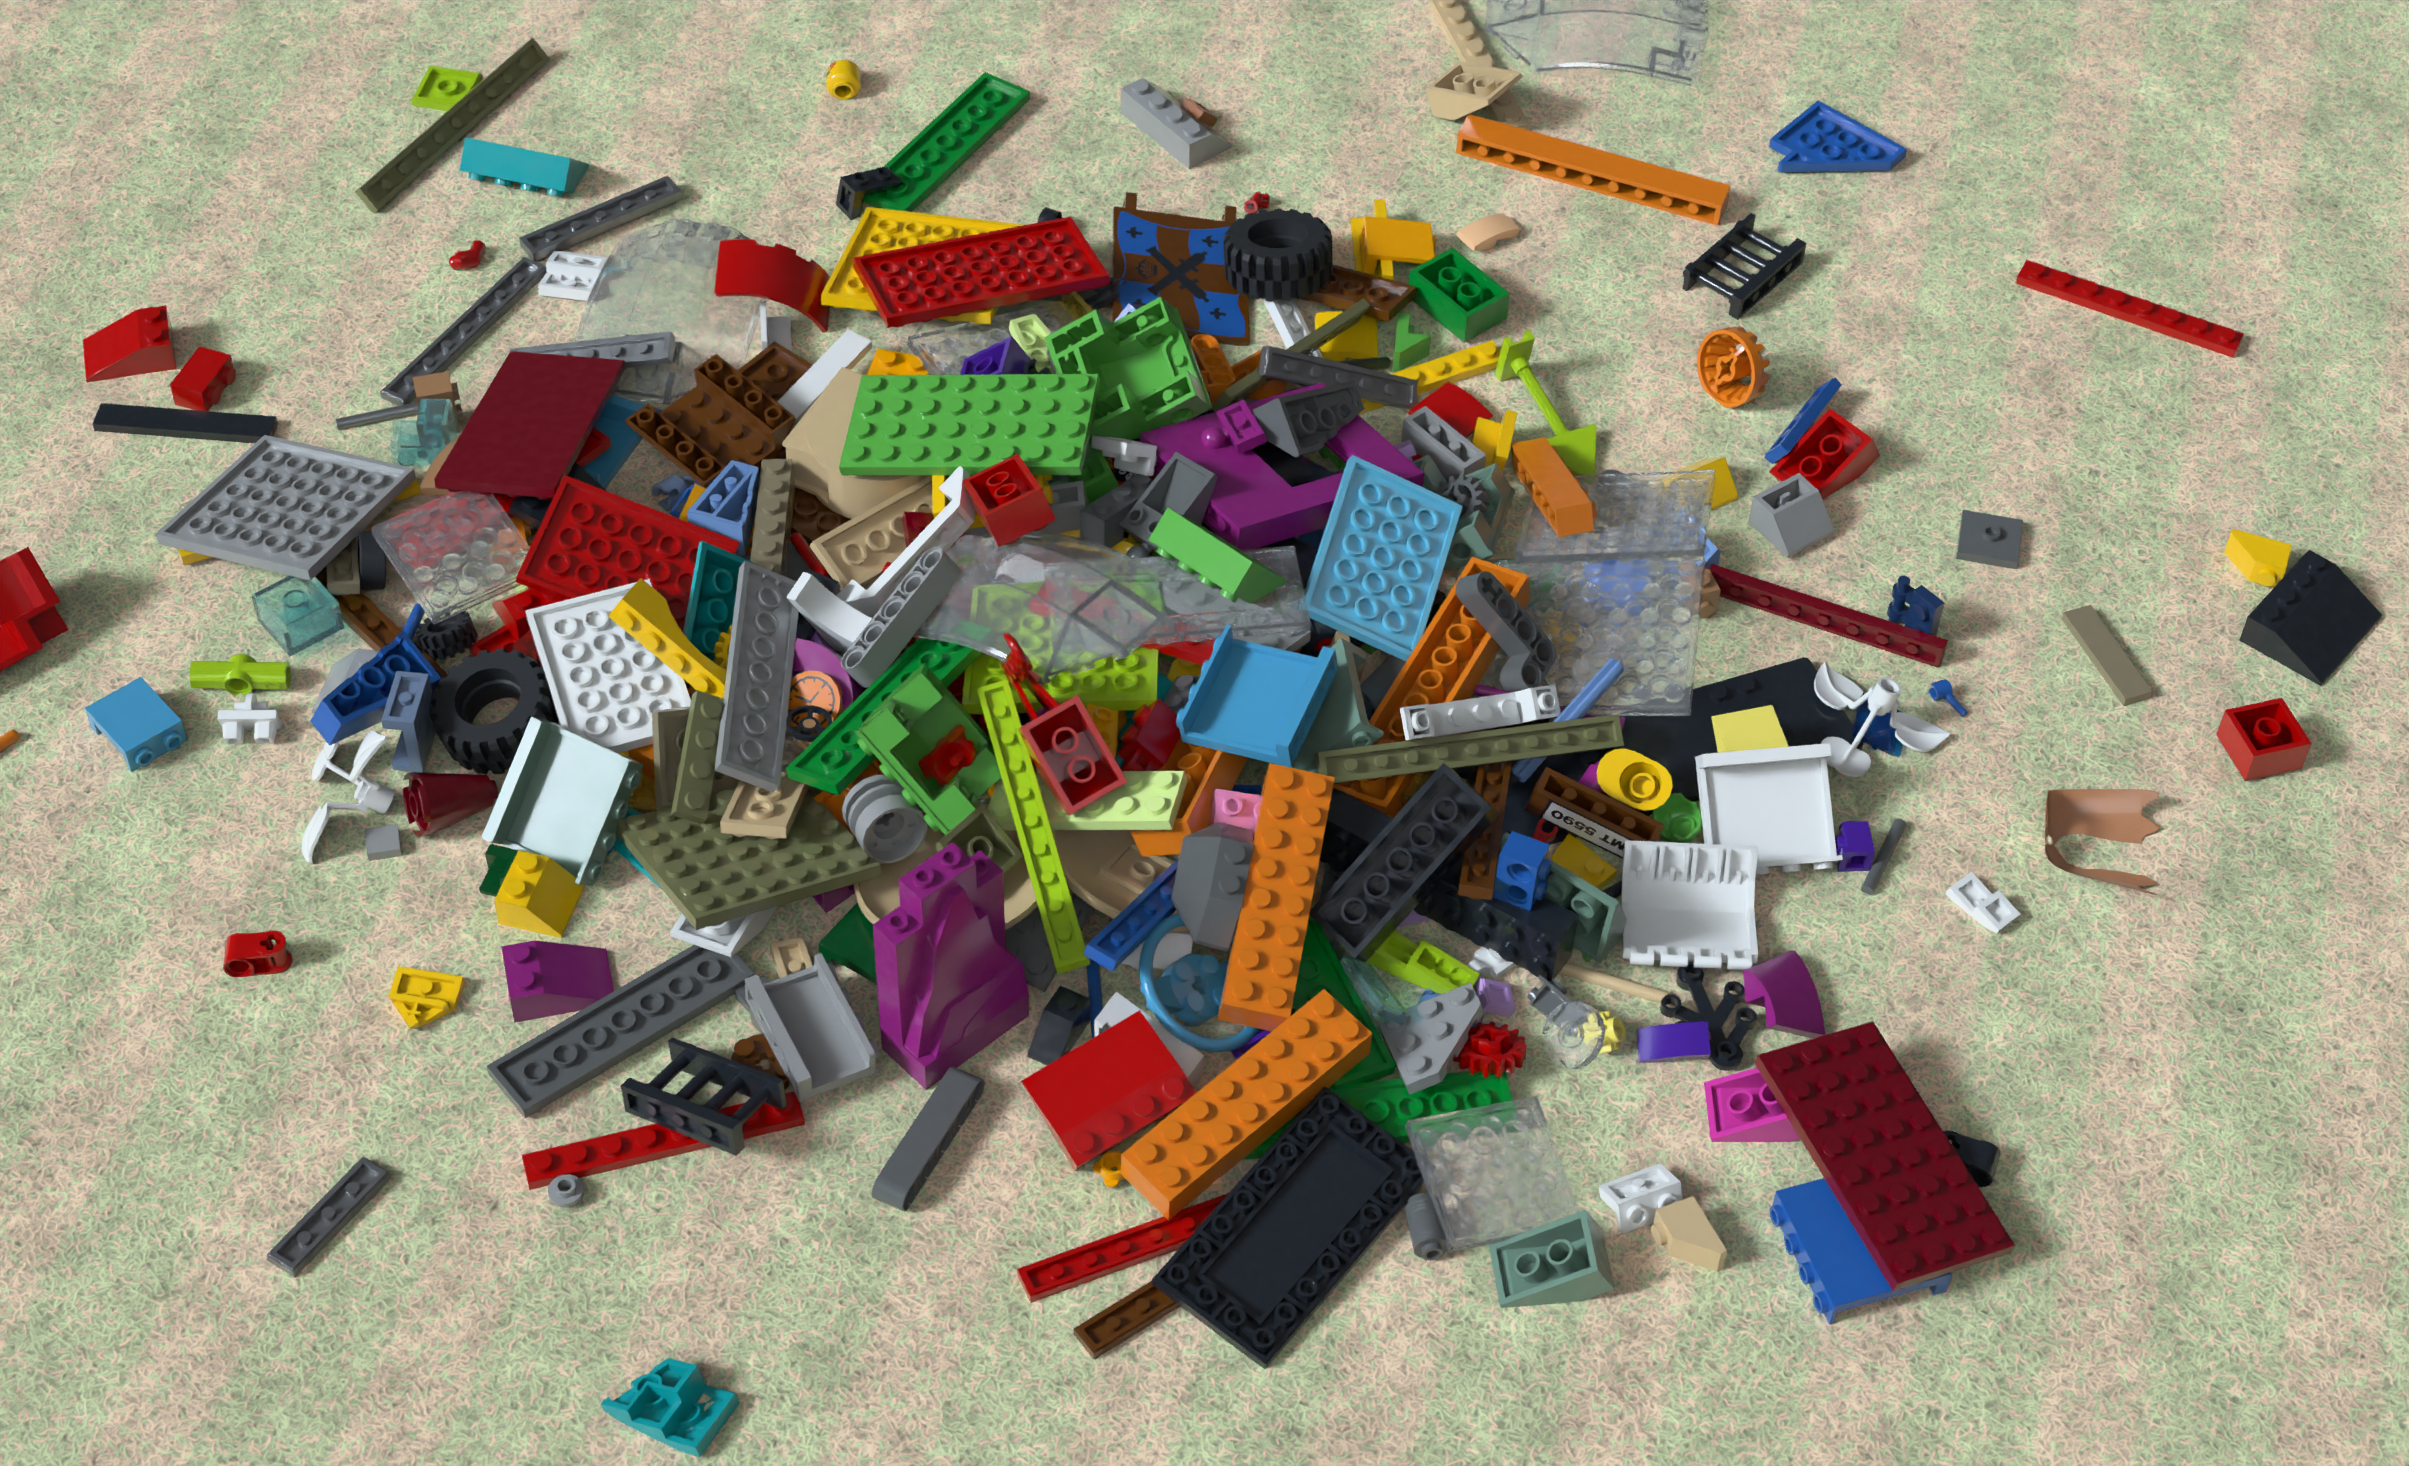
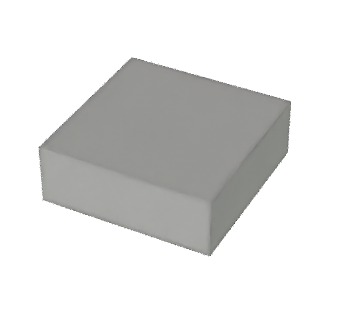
[365,824,402,861]

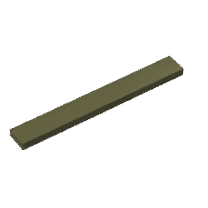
[1211,298,1370,412]

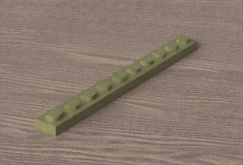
[355,38,550,213]
[1314,714,1624,784]

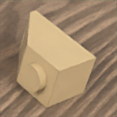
[1651,1196,1727,1272]

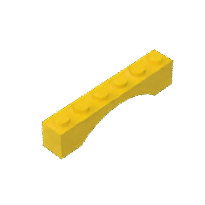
[608,578,727,698]

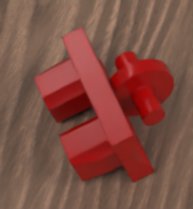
[918,725,977,786]

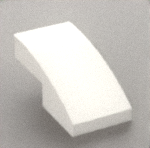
[1945,872,2021,934]

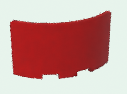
[714,239,830,332]

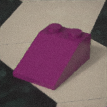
[501,940,614,1023]

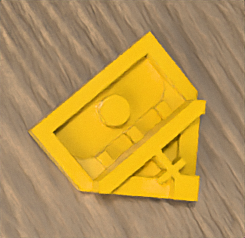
[388,966,466,1030]

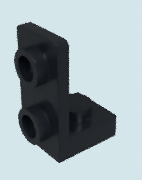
[836,167,901,220]

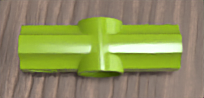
[189,654,291,695]

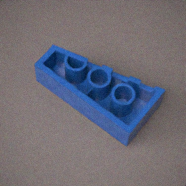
[311,630,441,746]

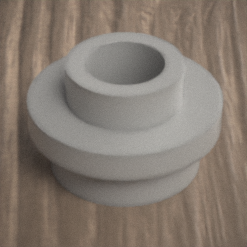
[548,1174,584,1208]

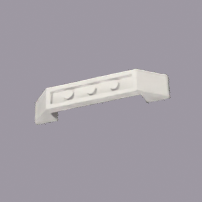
[837,466,975,616]
[1400,684,1561,741]

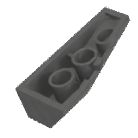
[1253,381,1365,457]

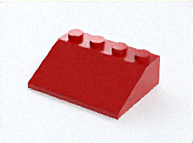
[1021,1010,1196,1171]

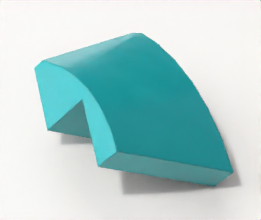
[601,1358,740,1458]

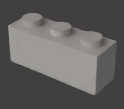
[1401,406,1486,483]

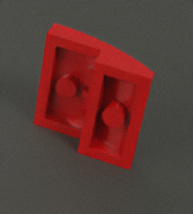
[1407,382,1493,438]

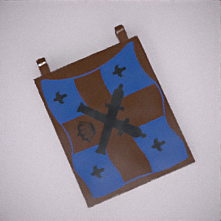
[1112,192,1250,346]

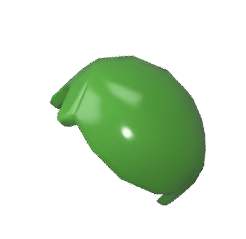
[1651,793,1703,843]

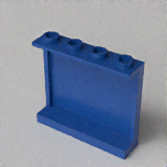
[1770,1178,1952,1325]

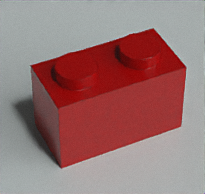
[170,346,236,411]

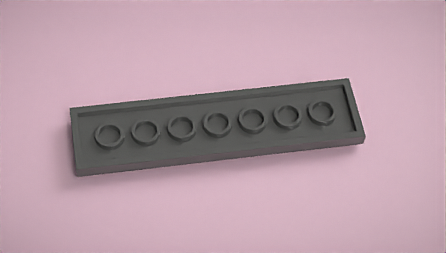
[487,945,755,1119]

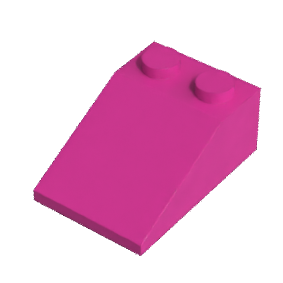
[1704,1067,1800,1142]

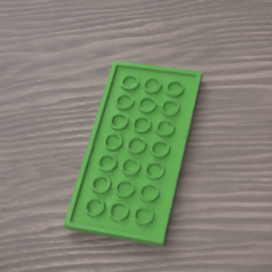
[839,374,1100,475]

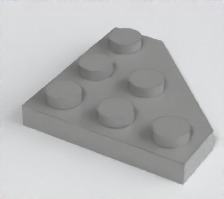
[1377,983,1484,1095]

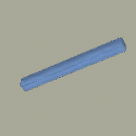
[1511,658,1624,782]

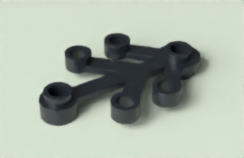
[1660,962,1757,1071]

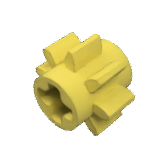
[1583,1010,1626,1054]

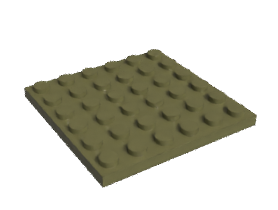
[616,788,881,930]

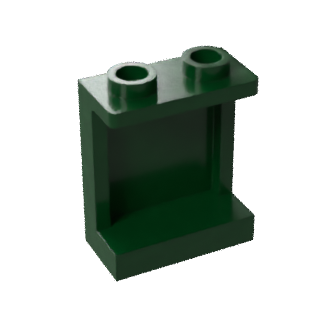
[818,902,877,985]

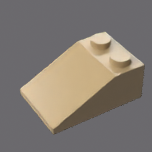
[1426,61,1523,121]

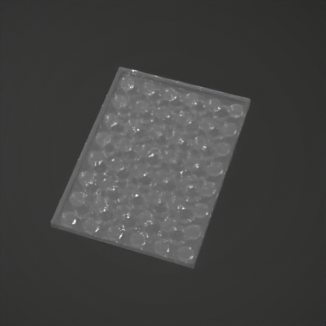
[1455,556,1705,716]

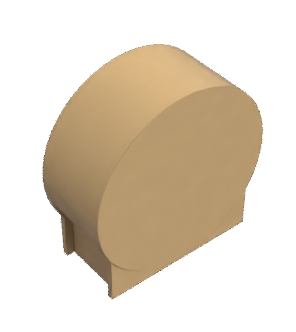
[782,367,930,519]

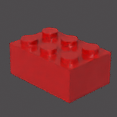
[962,454,1056,547]

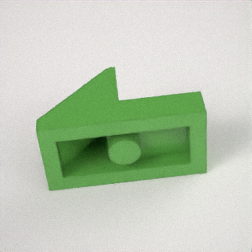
[1393,312,1431,372]

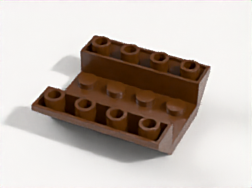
[625,354,796,489]

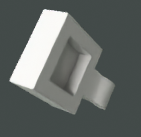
[1466,947,1516,983]

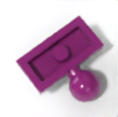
[1201,400,1267,454]

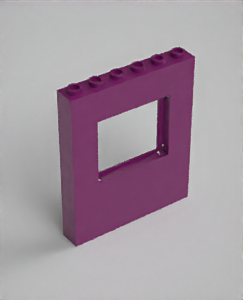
[1140,383,1424,552]

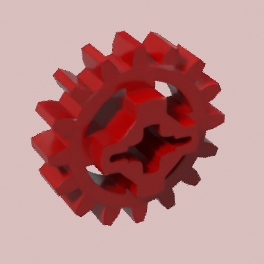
[1453,1021,1527,1078]

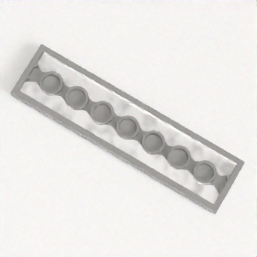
[714,561,799,793]

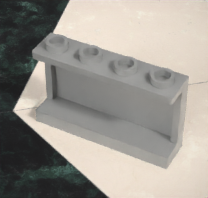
[745,953,879,1102]

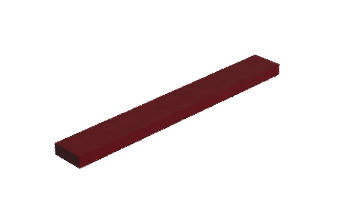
[1709,564,1948,668]

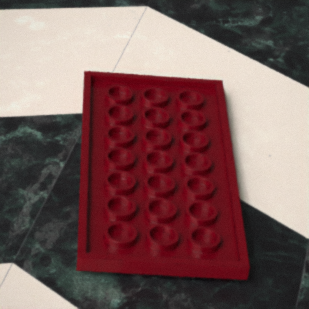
[1754,1021,2016,1291]

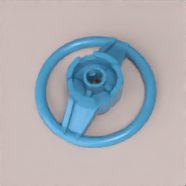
[1139,913,1261,1052]

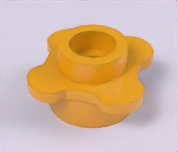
[1093,1151,1125,1188]

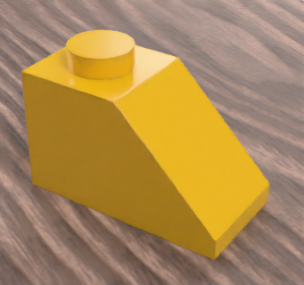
[2224,529,2292,588]

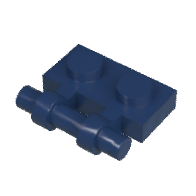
[1887,576,1945,636]

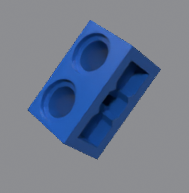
[1493,831,1552,911]

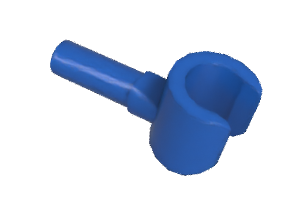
[1928,680,1968,717]

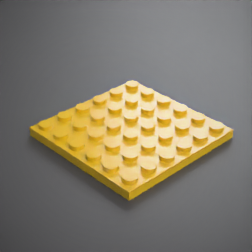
[821,207,1024,325]

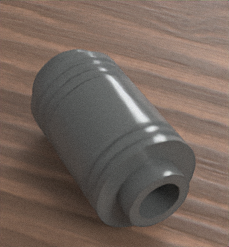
[1405,1193,1449,1260]

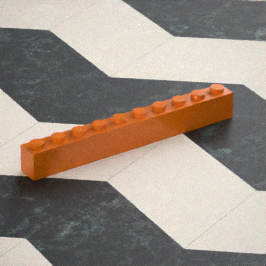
[1456,114,1731,226]

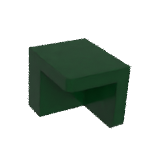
[479,844,518,897]

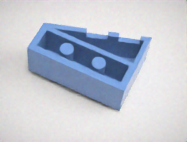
[687,460,760,556]

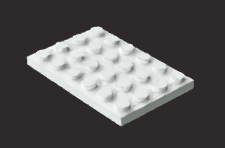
[525,579,691,753]

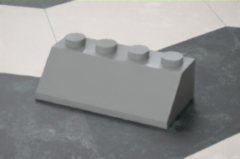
[1121,78,1232,169]

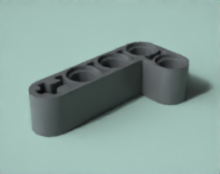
[1456,571,1556,692]

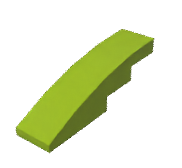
[1340,931,1480,994]

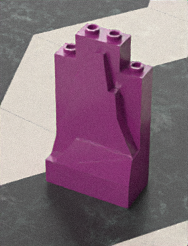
[873,842,1029,1090]

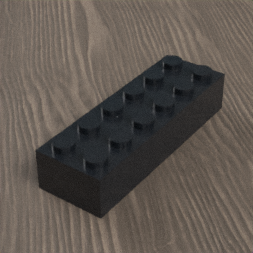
[1309,763,1500,963]

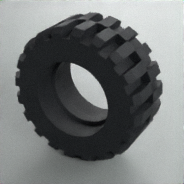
[1223,209,1333,301]
[430,649,559,774]

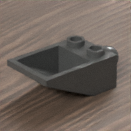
[1119,452,1218,570]

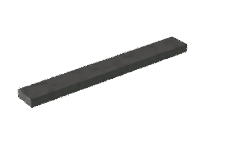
[380,257,547,406]

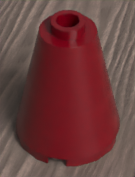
[403,772,498,837]

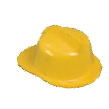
[1596,748,1673,811]

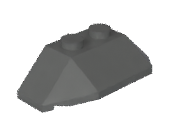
[1171,822,1253,951]

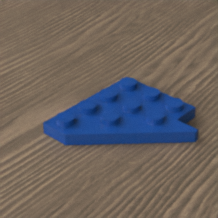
[1769,100,1907,172]

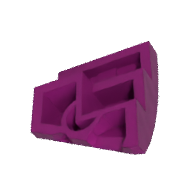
[1743,951,1826,1039]

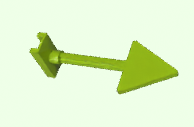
[1495,330,1597,483]

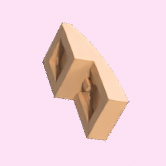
[1456,213,1521,251]

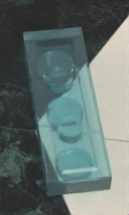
[1340,954,1410,1025]

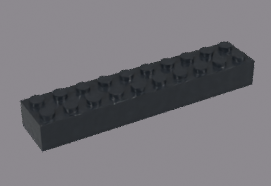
[1293,767,1579,982]

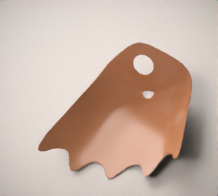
[2045,789,2159,895]

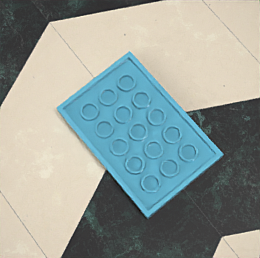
[1298,455,1462,661]

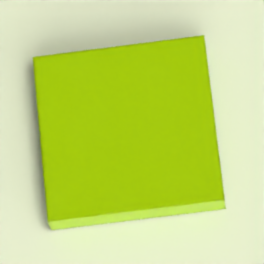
[411,66,482,111]

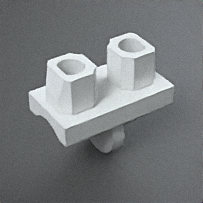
[217,693,283,744]

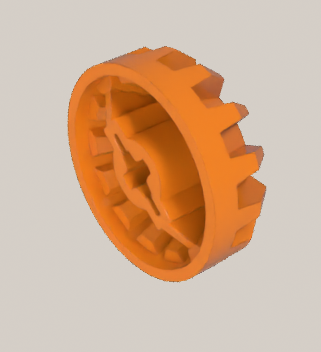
[1697,326,1770,408]

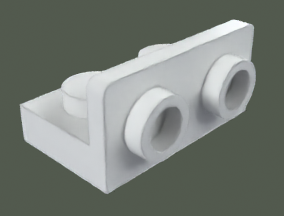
[1091,435,1157,476]
[1599,1163,1683,1233]

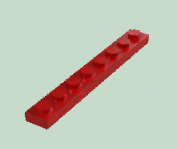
[2015,260,2244,358]
[522,1091,805,1190]

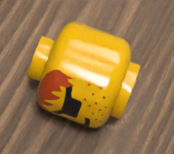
[826,60,861,100]

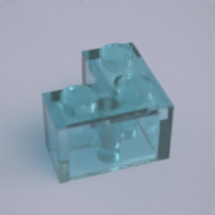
[390,399,457,467]

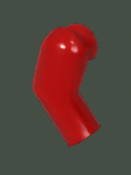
[1244,191,1270,214]
[449,240,486,271]

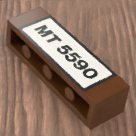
[1524,767,1664,859]

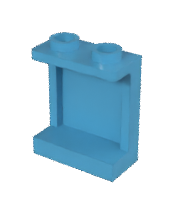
[85,677,187,772]

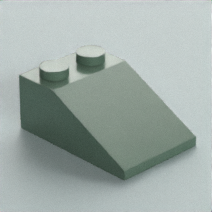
[1489,1210,1614,1308]

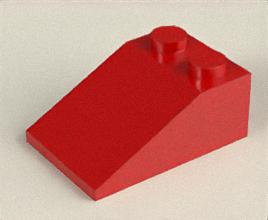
[83,305,176,382]
[1769,408,1880,500]

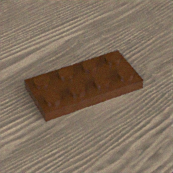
[1301,264,1416,322]

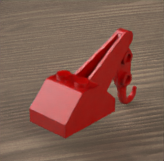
[1001,633,1128,816]

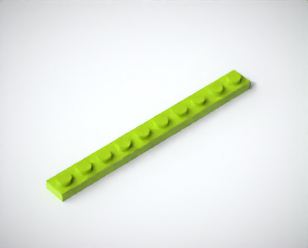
[977,679,1091,974]

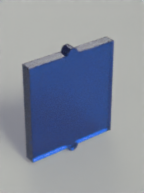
[1852,693,1903,757]

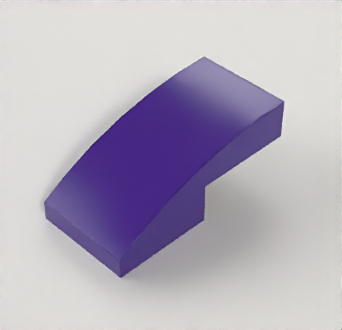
[1636,1021,1711,1063]

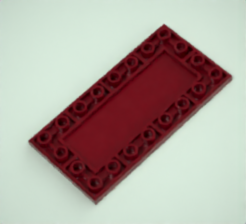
[434,351,625,500]

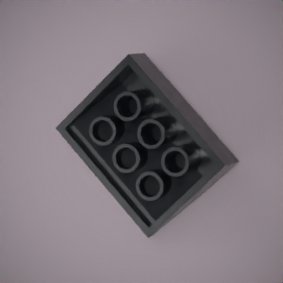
[2239,550,2382,686]

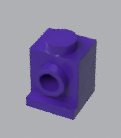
[1835,821,1875,872]

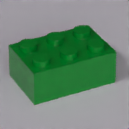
[1409,247,1510,343]

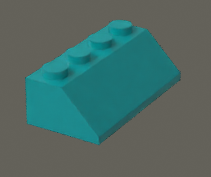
[459,137,589,197]
[683,541,753,666]

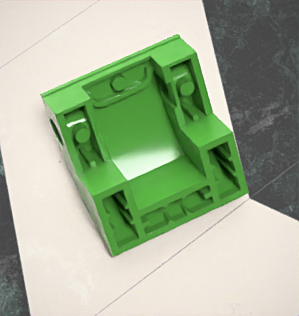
[1045,296,1213,441]
[857,663,1002,835]

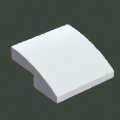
[538,250,610,302]

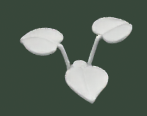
[1814,662,1950,777]
[302,730,394,864]

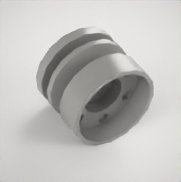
[842,775,928,863]

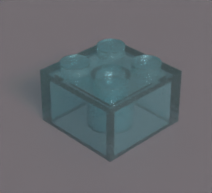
[251,576,344,657]

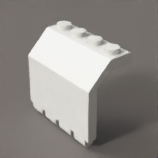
[1621,840,1758,970]

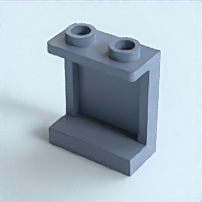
[381,671,436,772]

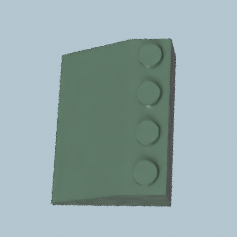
[1496,832,1627,963]

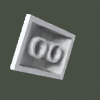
[670,907,777,957]

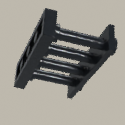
[1682,213,1807,320]
[621,1037,787,1156]

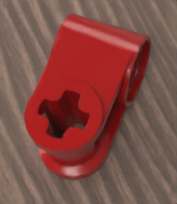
[223,930,293,978]

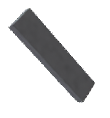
[266,1156,391,1278]

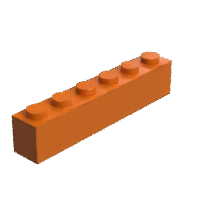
[1511,437,1597,537]

